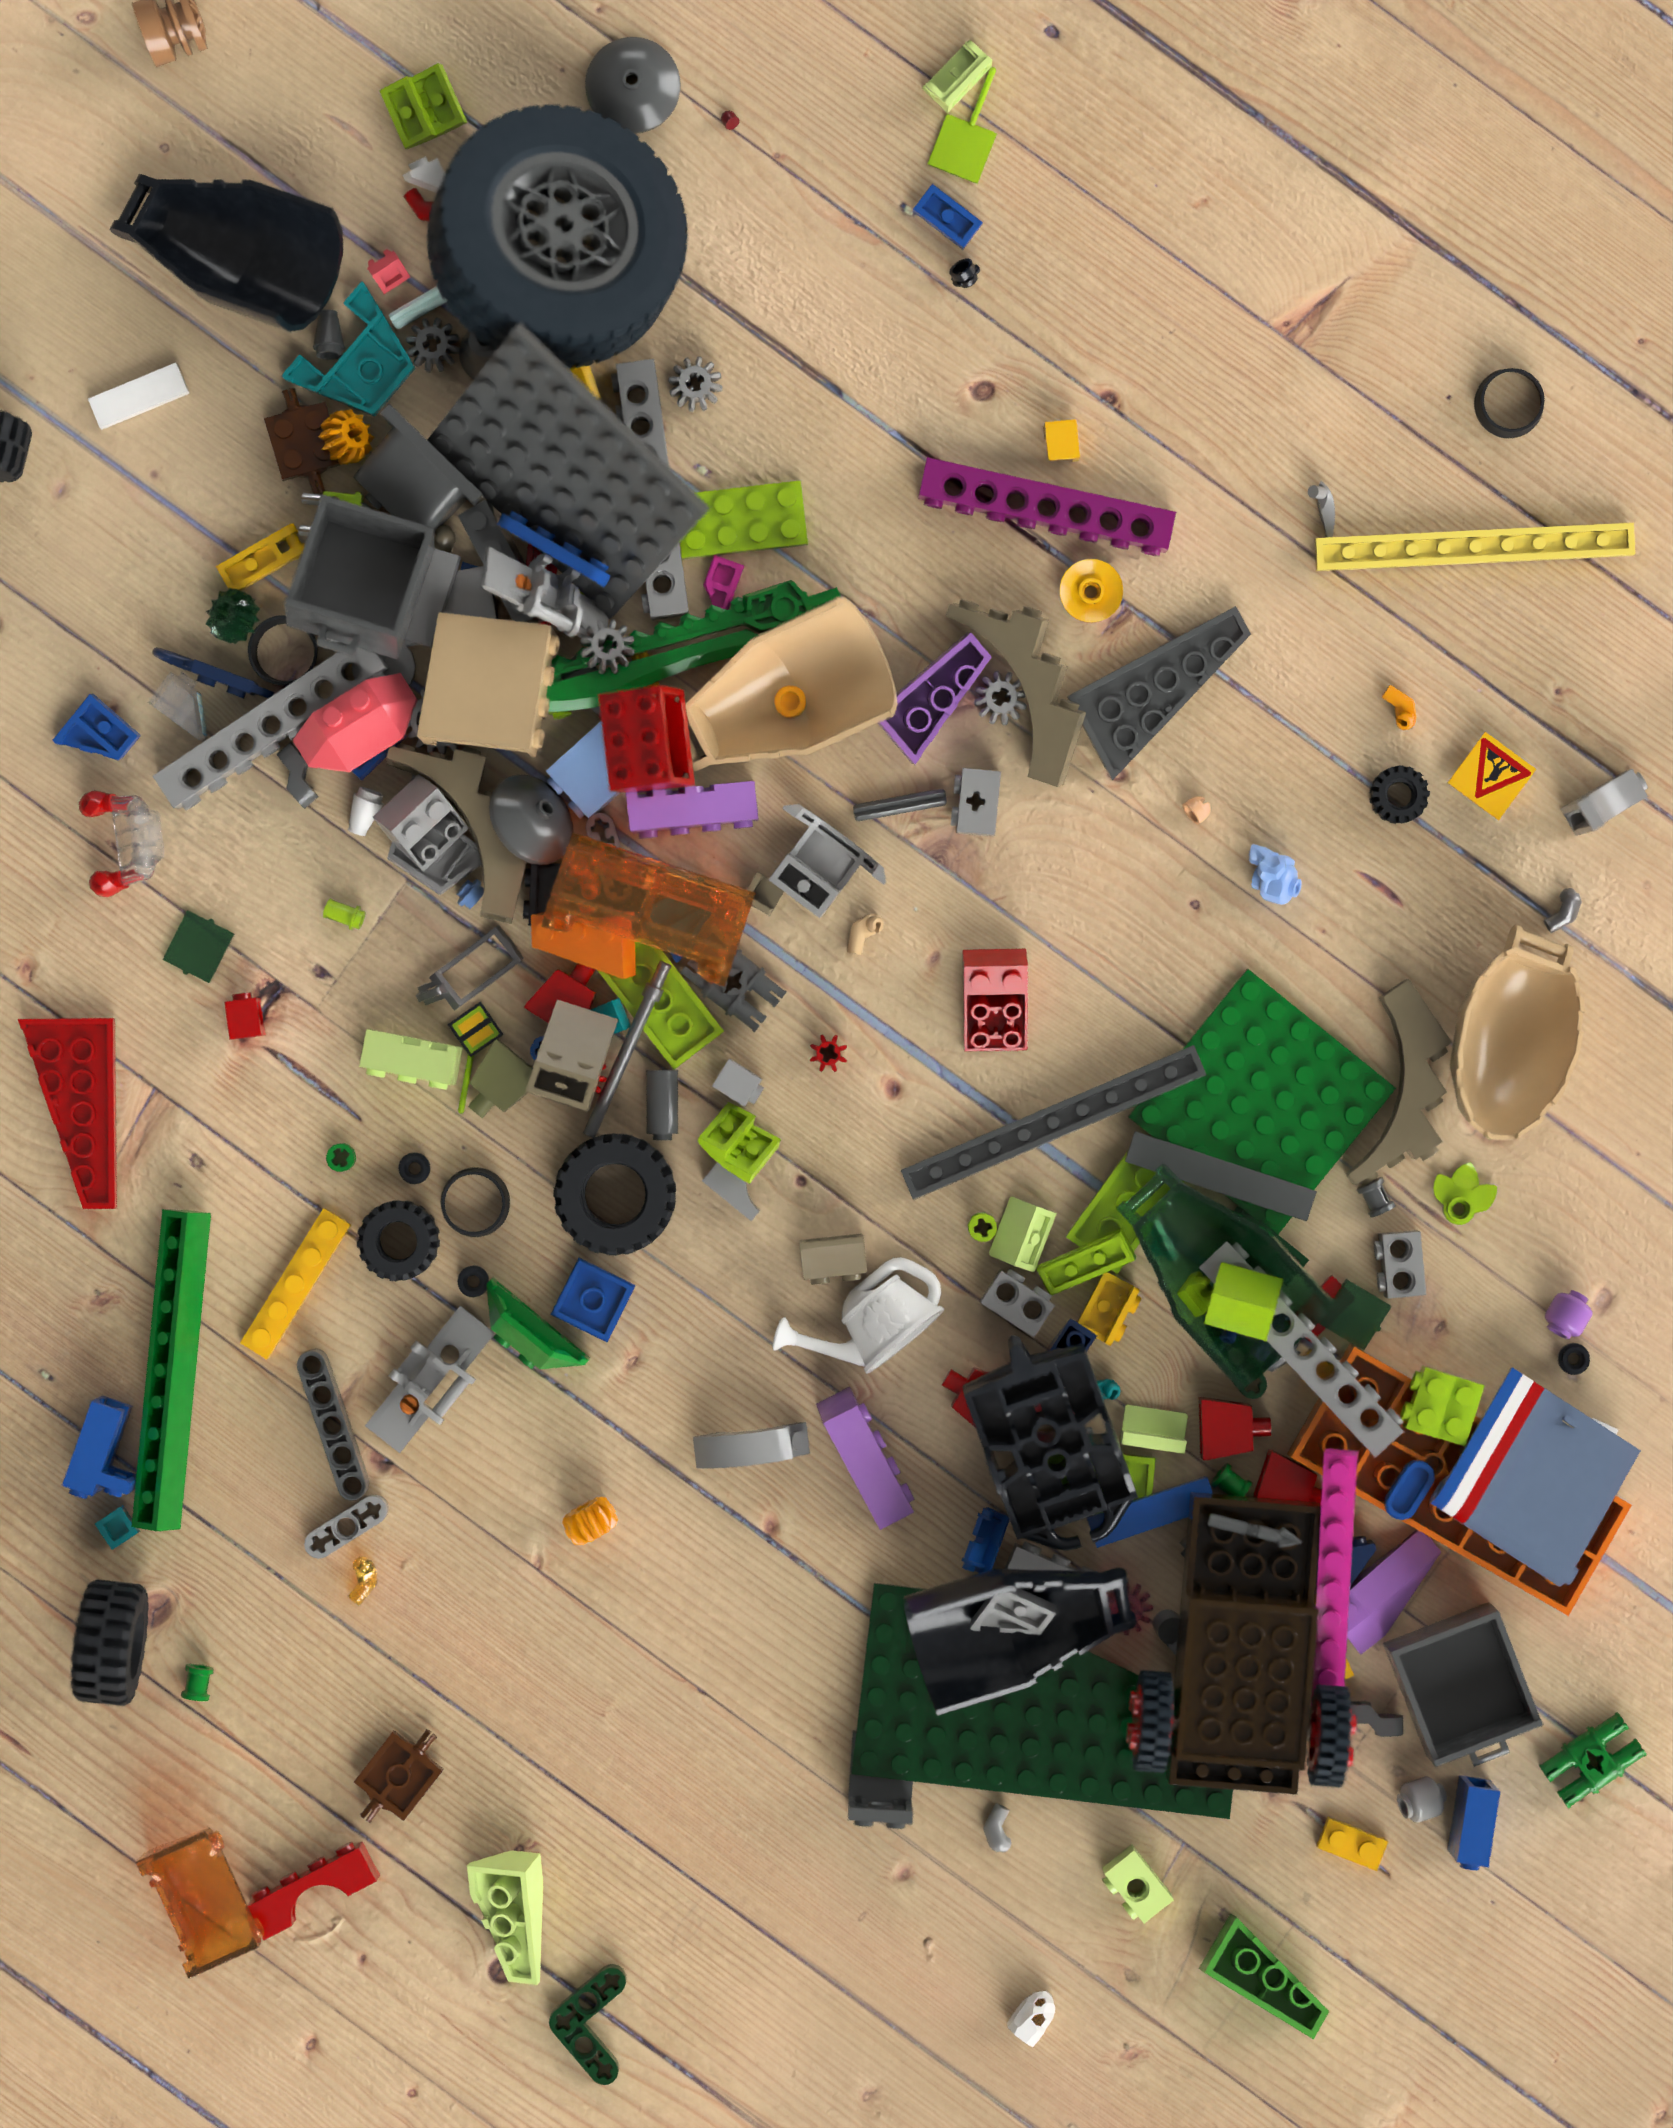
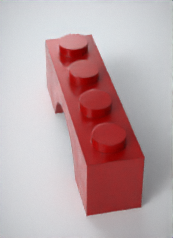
[246,1842,380,1940]

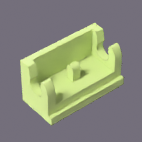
[922,40,993,113]

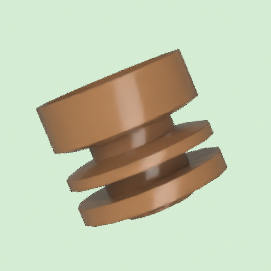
[132,0,208,68]

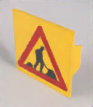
[1447,732,1536,821]

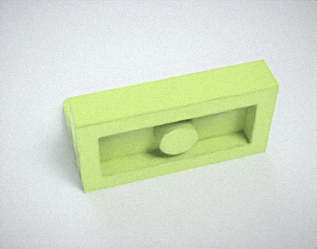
[989,1197,1057,1273]
[1120,1404,1188,1454]

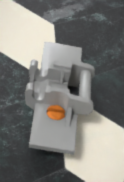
[481,547,609,647]
[365,1306,495,1453]

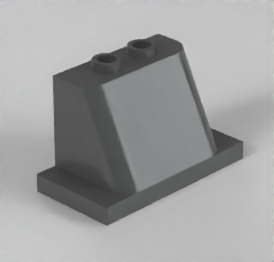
[353,404,486,533]

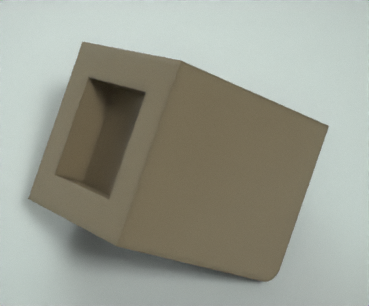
[742,872,784,916]

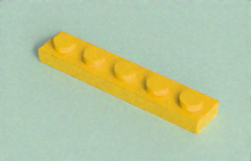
[240,1208,352,1360]

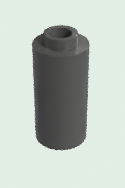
[646,1070,678,1140]

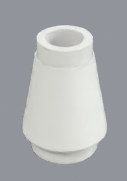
[347,787,384,836]

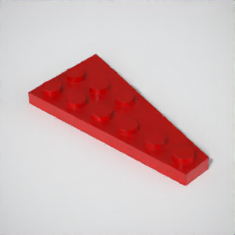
[18,1018,117,1209]

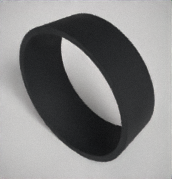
[1474,368,1545,438]
[248,615,318,685]
[441,1168,510,1237]

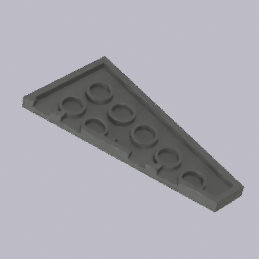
[1067,606,1251,781]

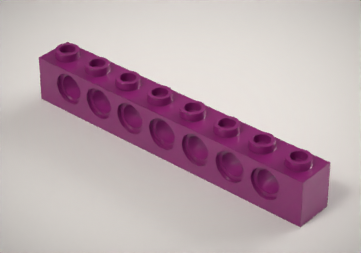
[918,457,1176,556]

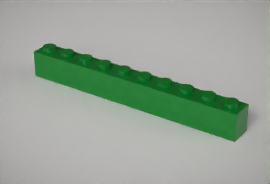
[131,1209,211,1531]

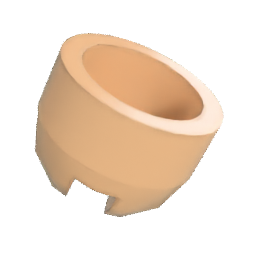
[1182,796,1211,824]

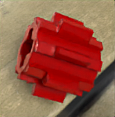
[810,1034,847,1072]

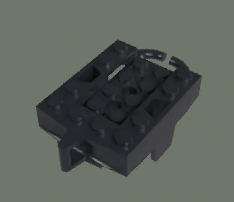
[962,1335,1138,1551]

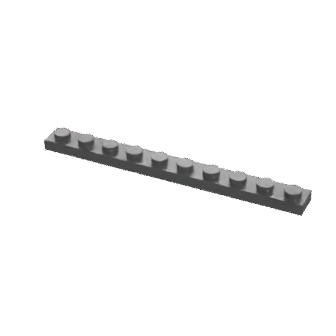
[901,1045,1207,1200]

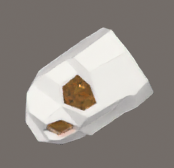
[1007,1991,1055,2047]

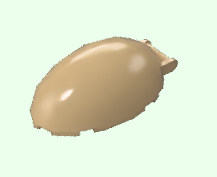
[1450,925,1585,1140]

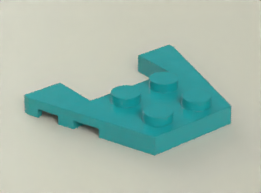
[281,281,416,417]

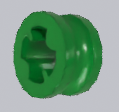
[326,1143,356,1172]

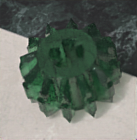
[206,588,260,644]

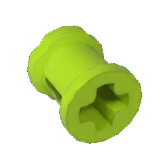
[968,1212,997,1242]

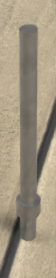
[583,961,671,1138]

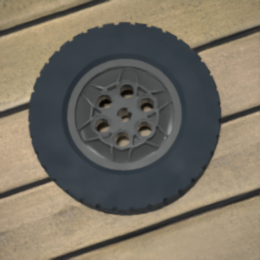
[427,105,688,368]

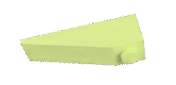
[467,1850,543,1985]

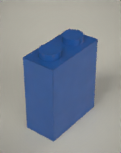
[1447,1775,1501,1871]

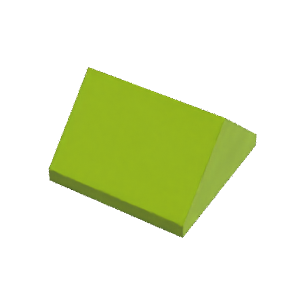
[1204,1262,1283,1341]

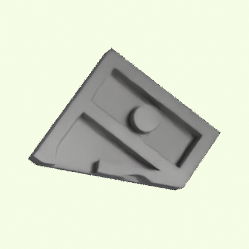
[970,1588,1056,1635]

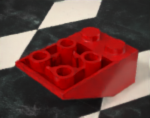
[963,948,1028,1052]

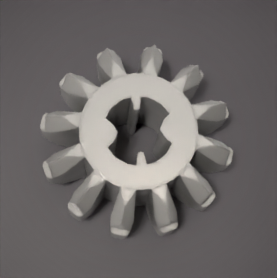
[668,357,722,412]
[580,619,634,674]
[974,671,1027,725]

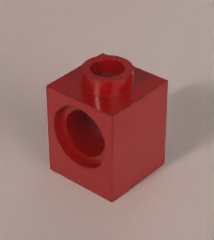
[224,992,265,1040]

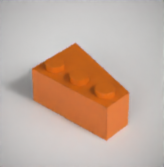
[531,912,636,979]

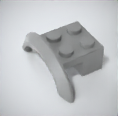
[769,804,886,918]

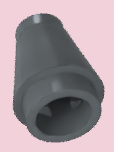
[313,310,345,360]

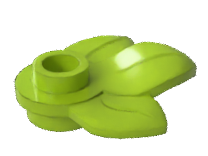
[1433,1162,1497,1225]

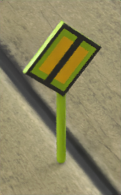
[447,1002,504,1114]

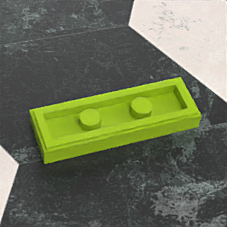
[1036,1229,1136,1295]

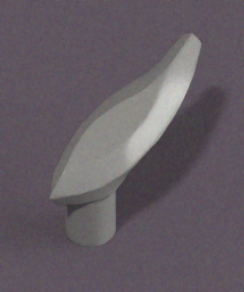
[1308,481,1335,538]

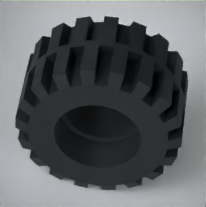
[357,1200,440,1281]

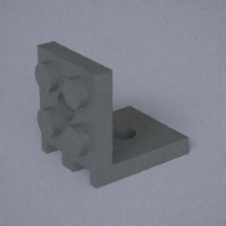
[847,1730,913,1829]

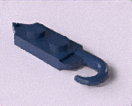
[152,647,275,699]

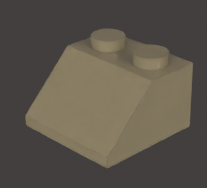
[799,1233,867,1285]

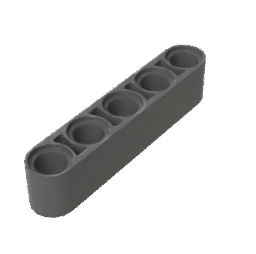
[297,1349,370,1501]

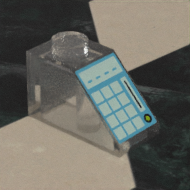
[148,672,208,742]

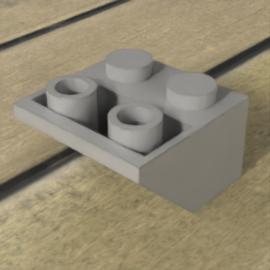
[372,774,469,872]

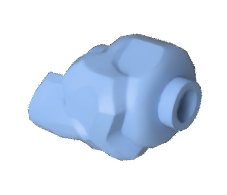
[1249,844,1302,905]

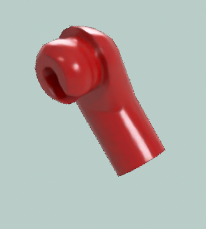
[403,188,433,221]

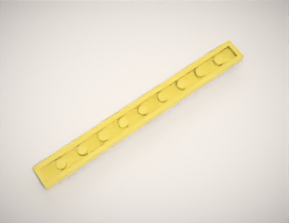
[1315,523,1635,571]

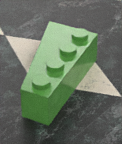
[1199,1913,1330,2039]

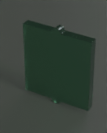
[163,910,235,983]
[1319,1279,1392,1350]

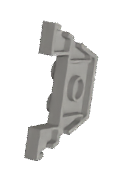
[387,774,482,895]

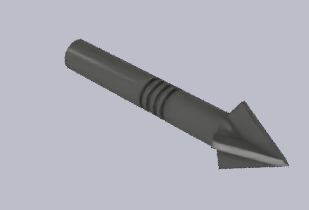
[1207,1513,1303,1548]

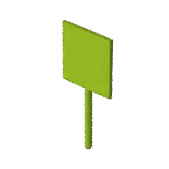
[927,67,997,184]

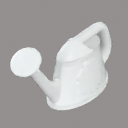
[772,1257,944,1374]

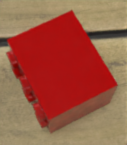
[598,685,695,793]

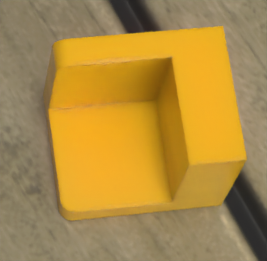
[1043,419,1080,462]

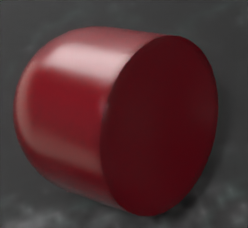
[721,110,740,130]

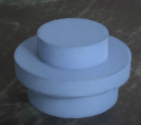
[456,879,484,909]

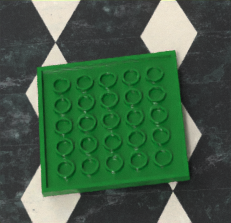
[1128,969,1396,1234]

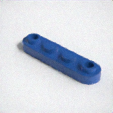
[497,511,611,587]

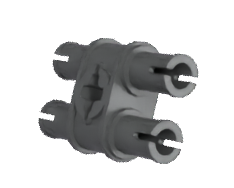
[680,932,787,1033]

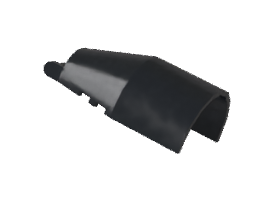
[110,174,343,332]
[903,1568,1137,1715]

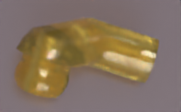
[348,1556,378,1606]

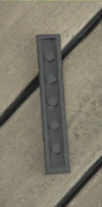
[1125,1131,1317,1221]

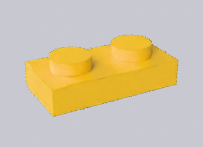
[1316,1817,1388,1871]

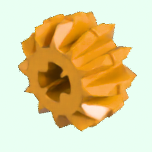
[318,409,375,465]
[562,1497,618,1545]

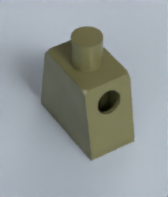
[468,1039,533,1118]

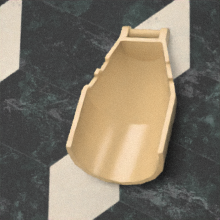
[686,597,898,773]

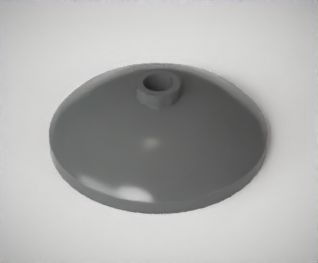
[585,37,681,133]
[489,775,573,865]

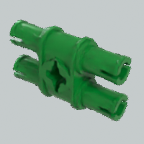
[1538,1712,1647,1809]

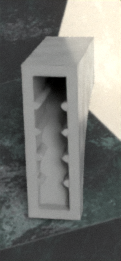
[1560,769,1648,836]

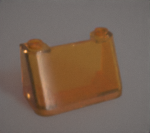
[135,1827,264,1979]

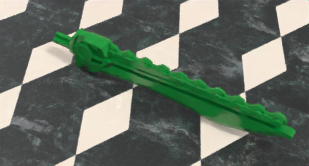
[546,580,841,712]

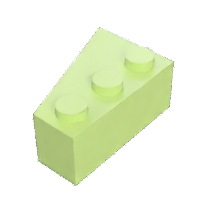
[359,1029,463,1090]

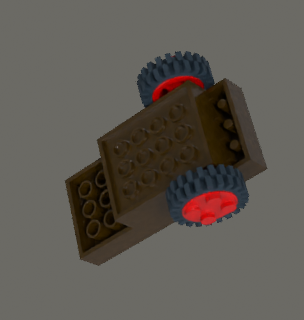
[1126,1492,1357,1795]

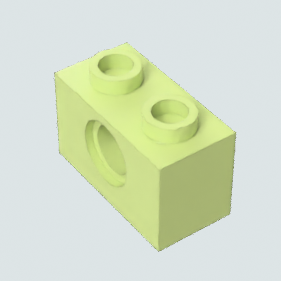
[1102,1845,1174,1924]

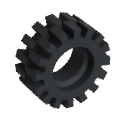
[1369,765,1430,824]

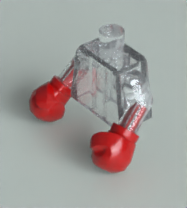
[79,790,165,897]

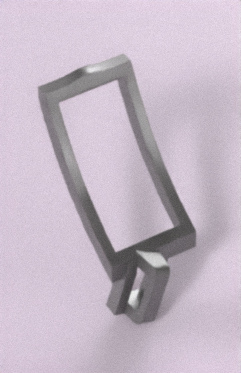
[416,925,524,1011]

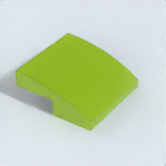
[379,63,468,149]
[698,1102,781,1184]

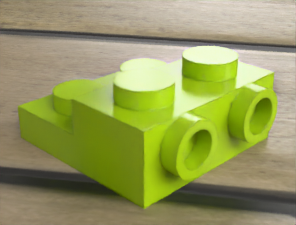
[1400,1365,1485,1447]

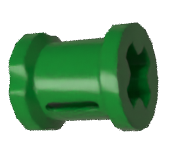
[1210,1463,1253,1496]
[181,1664,214,1701]

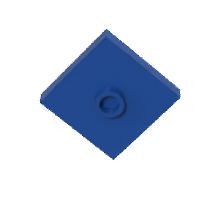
[550,1257,636,1342]

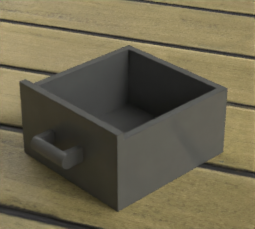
[284,494,435,660]
[1383,1602,1543,1767]

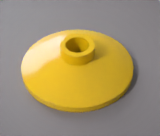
[1060,559,1123,623]

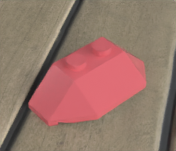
[293,673,418,772]

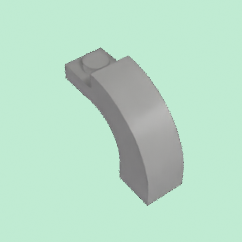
[693,1422,810,1469]

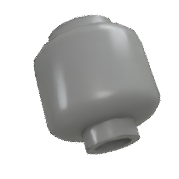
[1397,1776,1447,1823]

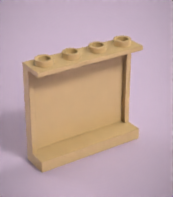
[417,612,560,757]

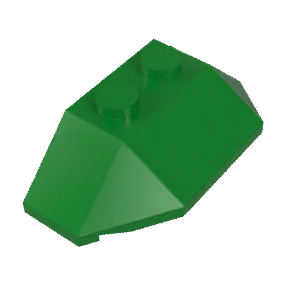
[487,1277,590,1369]

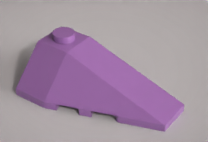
[1347,1530,1441,1655]

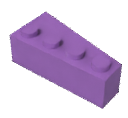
[878,632,992,765]
[626,781,759,839]
[816,1387,915,1530]

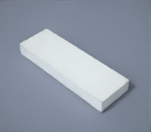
[88,362,190,430]

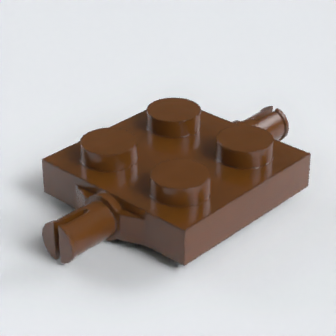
[264,388,340,494]
[354,1729,444,1823]

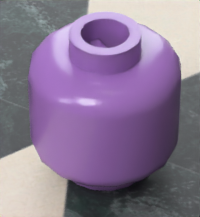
[1545,1290,1593,1340]

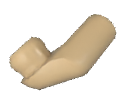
[846,914,884,955]

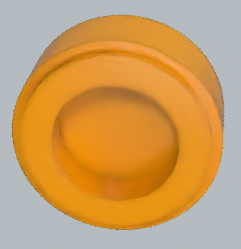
[774,685,806,719]

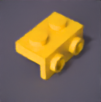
[1077,1272,1142,1346]

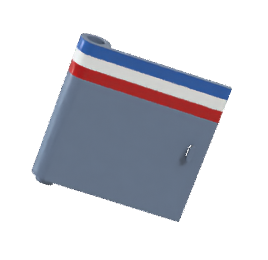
[1429,1367,1641,1587]

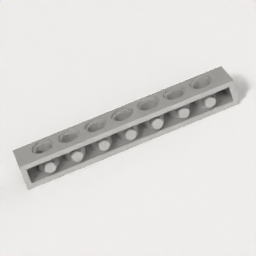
[611,359,689,620]
[153,645,390,810]
[1199,1242,1404,1458]

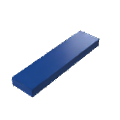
[1086,1476,1213,1548]

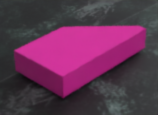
[703,555,744,610]

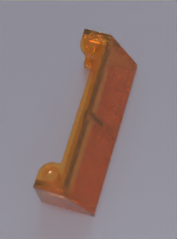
[541,832,755,987]

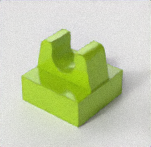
[1176,1271,1213,1317]

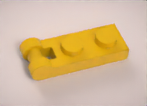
[215,523,306,595]

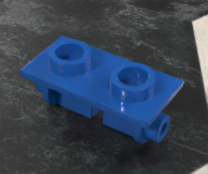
[961,1507,1010,1573]

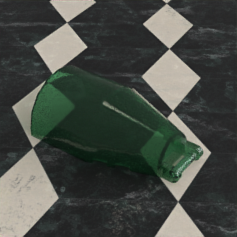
[1117,1163,1336,1390]

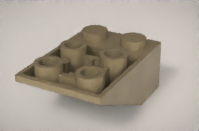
[526,1000,618,1111]

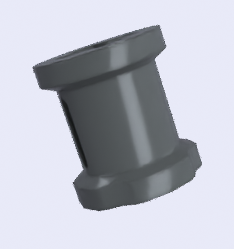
[1357,1177,1396,1218]

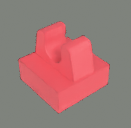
[367,249,410,294]

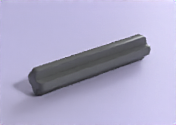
[853,789,947,821]

